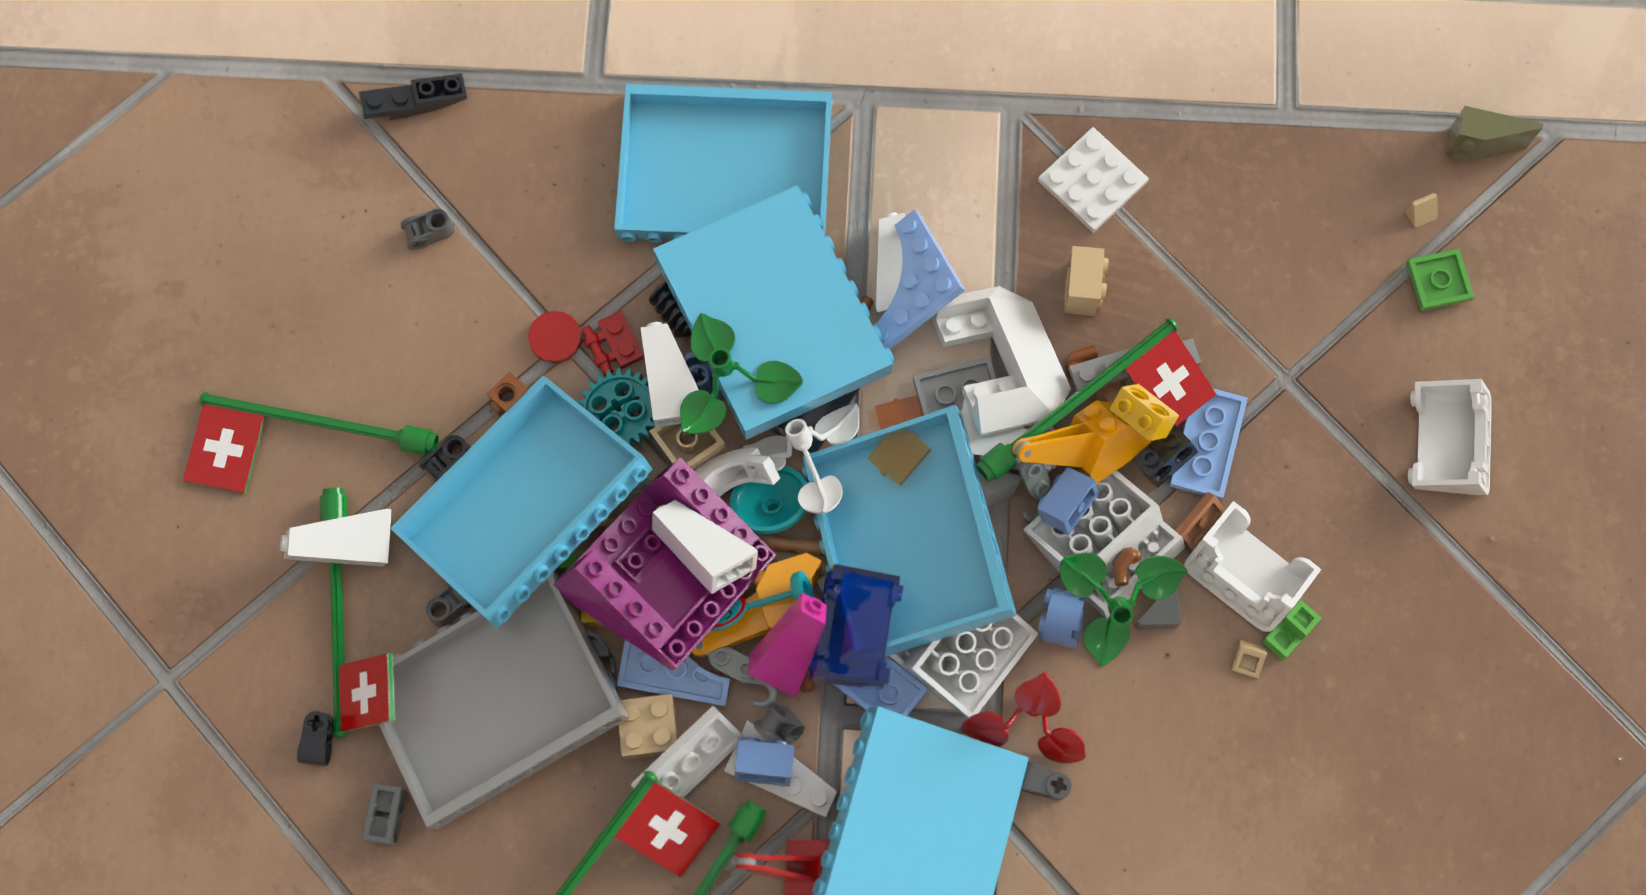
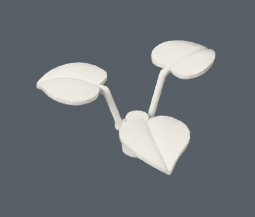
[743,403,859,514]

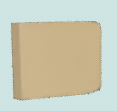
[1406,193,1438,228]
[1231,640,1267,679]

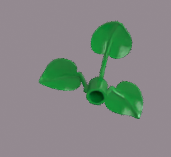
[680,313,803,434]
[1060,553,1188,667]

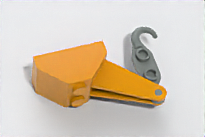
[1012,400,1154,522]
[692,553,822,708]

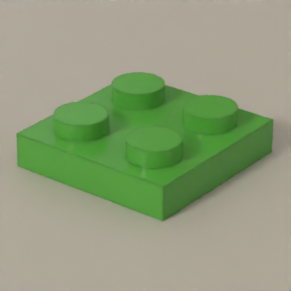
[1406,249,1474,311]

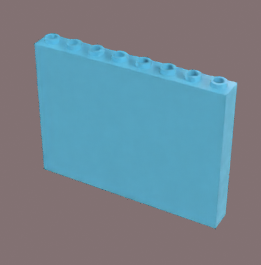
[614,84,832,243]
[653,185,895,440]
[390,375,653,629]
[802,405,1017,665]
[813,706,1029,895]

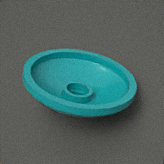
[730,466,807,534]

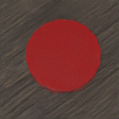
[528,311,582,364]

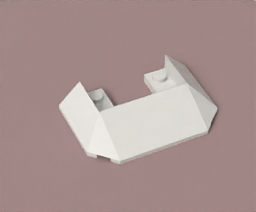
[931,286,1071,437]

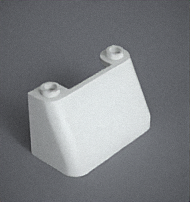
[1408,379,1492,495]
[1184,501,1321,632]

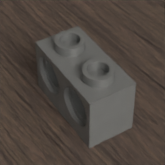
[362,783,408,847]

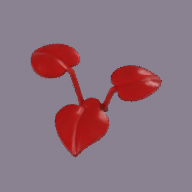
[961,672,1086,763]

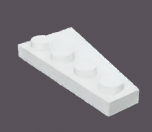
[724,720,837,818]

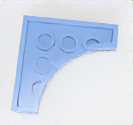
[875,209,965,349]
[617,640,731,706]

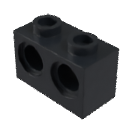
[1133,424,1198,488]

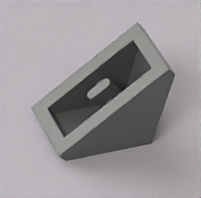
[1134,588,1181,630]

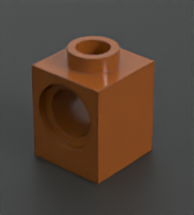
[487,371,529,415]

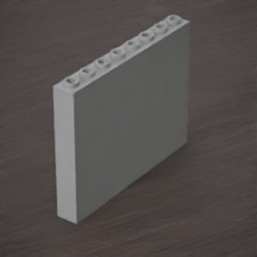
[379,572,630,830]

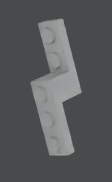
[1069,338,1201,392]

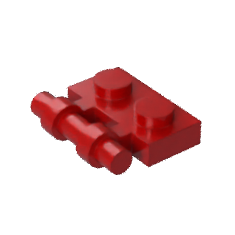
[581,310,645,376]

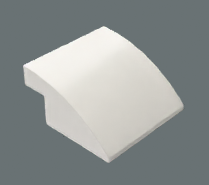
[1023,470,1185,619]
[888,614,1039,718]

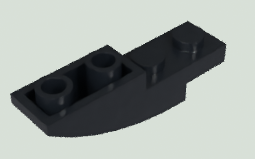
[359,73,467,120]

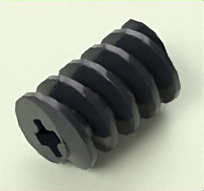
[649,282,692,338]

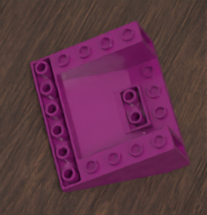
[553,457,776,671]

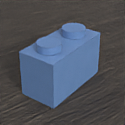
[1037,466,1099,535]
[734,737,794,786]

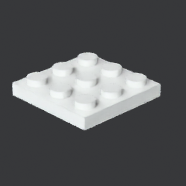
[1038,127,1149,233]

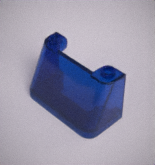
[809,564,903,689]

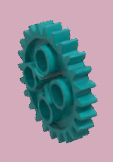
[577,368,655,447]

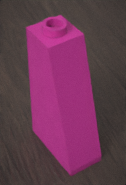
[747,593,826,697]

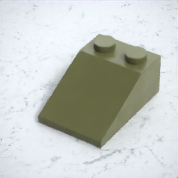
[1445,106,1543,161]

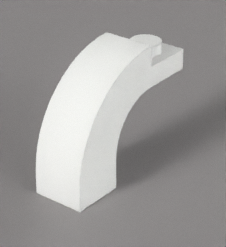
[694,447,780,497]

